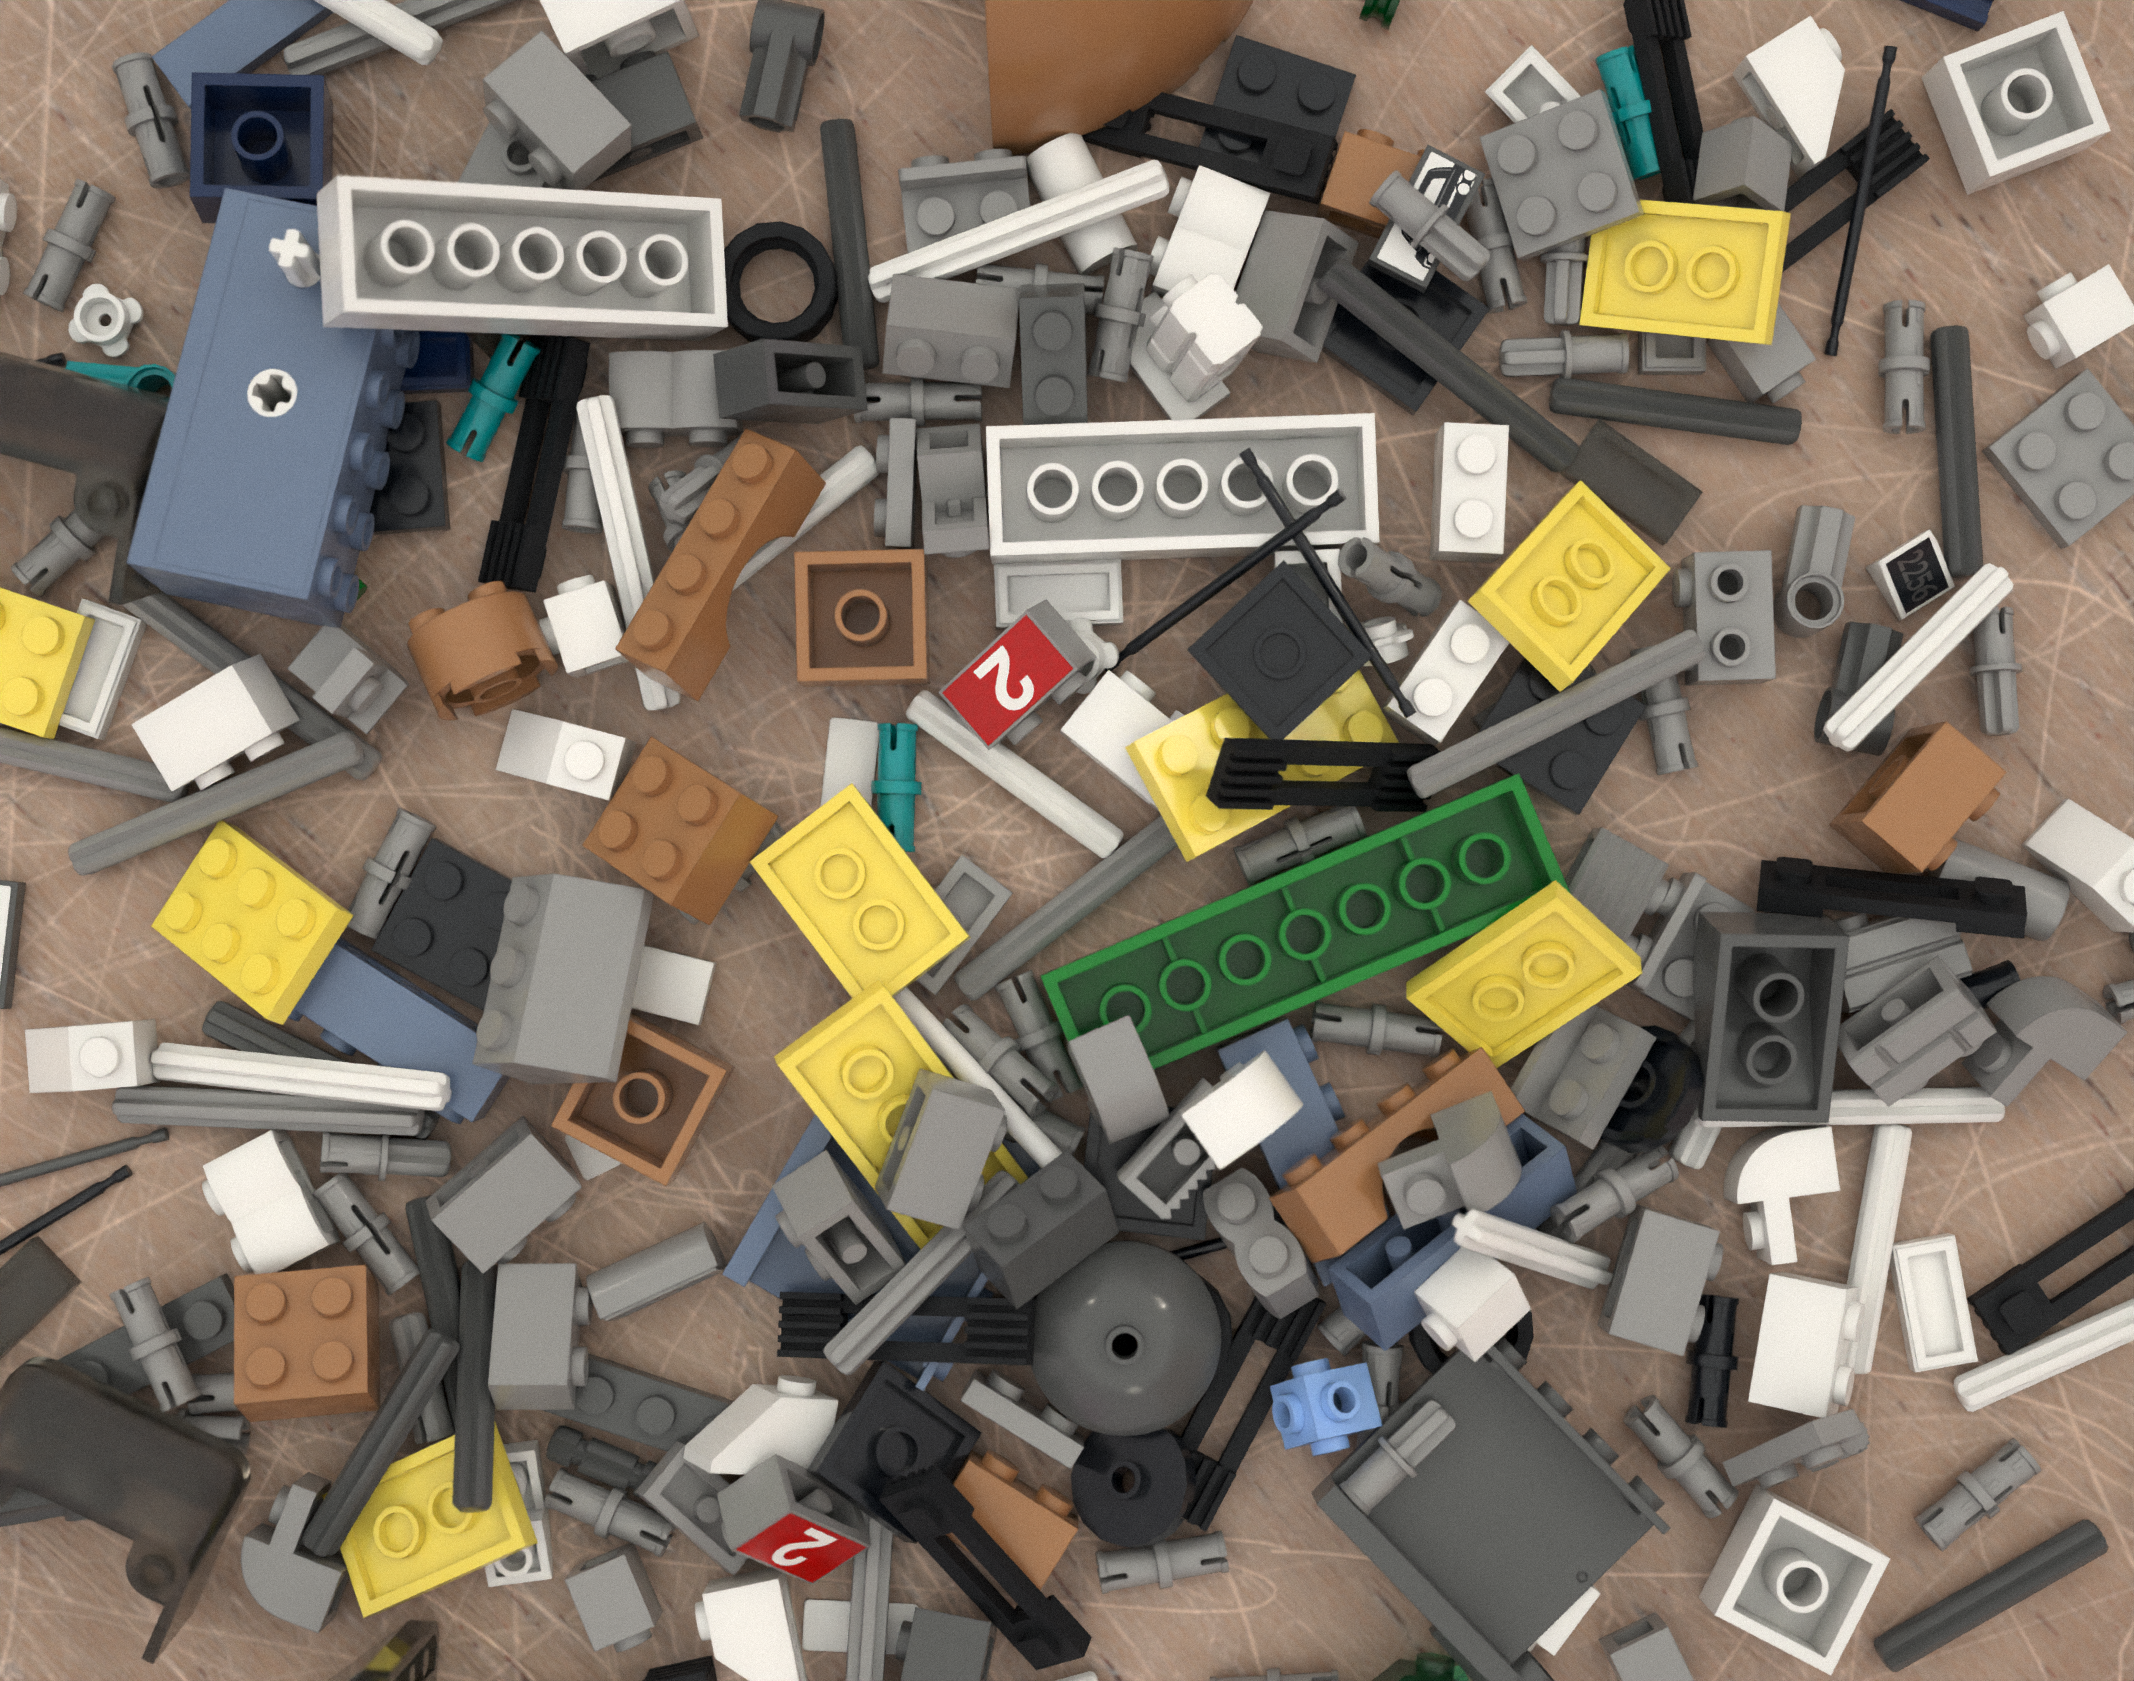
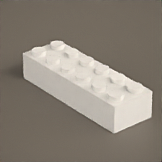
[317,175,728,341]
[986,413,1379,564]

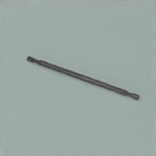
[0,1128,169,1187]

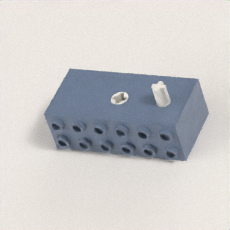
[126,188,420,628]

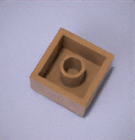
[794,549,930,687]
[1829,721,2007,874]
[582,736,779,925]
[551,1012,735,1186]
[234,1265,381,1422]

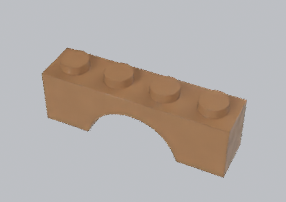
[615,428,826,702]
[1269,1047,1525,1263]

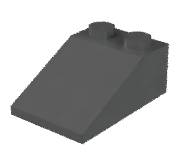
[1693,912,1850,1123]

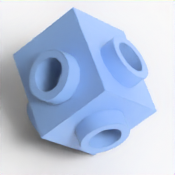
[1270,1358,1382,1457]

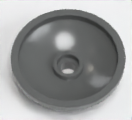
[1031,1240,1221,1436]

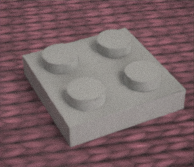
[1479,89,1644,261]
[1982,368,2134,549]

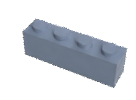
[288,937,510,1124]
[1215,1016,1391,1287]
[1328,1113,1577,1351]

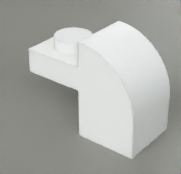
[1179,1050,1303,1170]
[1723,1125,1840,1265]

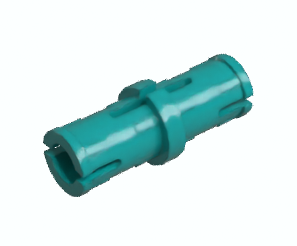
[1595,45,1661,182]
[446,334,541,462]
[871,723,922,852]

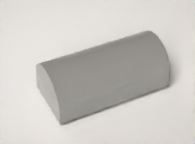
[1927,837,2070,941]
[586,1222,728,1321]

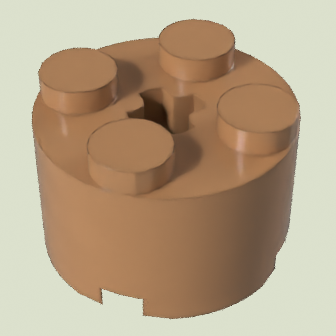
[407,581,558,721]

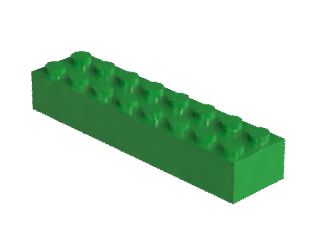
[1040,773,1570,1070]

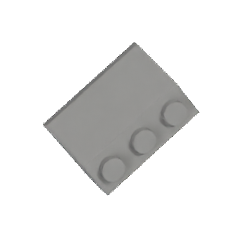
[472,873,654,1084]

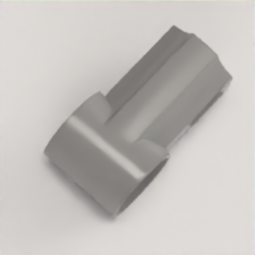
[1773,505,1855,638]

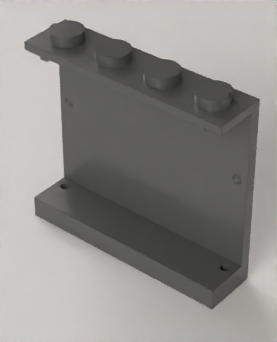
[1311,1336,1671,1681]

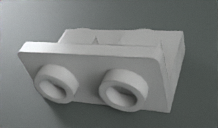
[898,149,1030,253]
[1626,872,1755,1021]
[1511,1005,1656,1150]

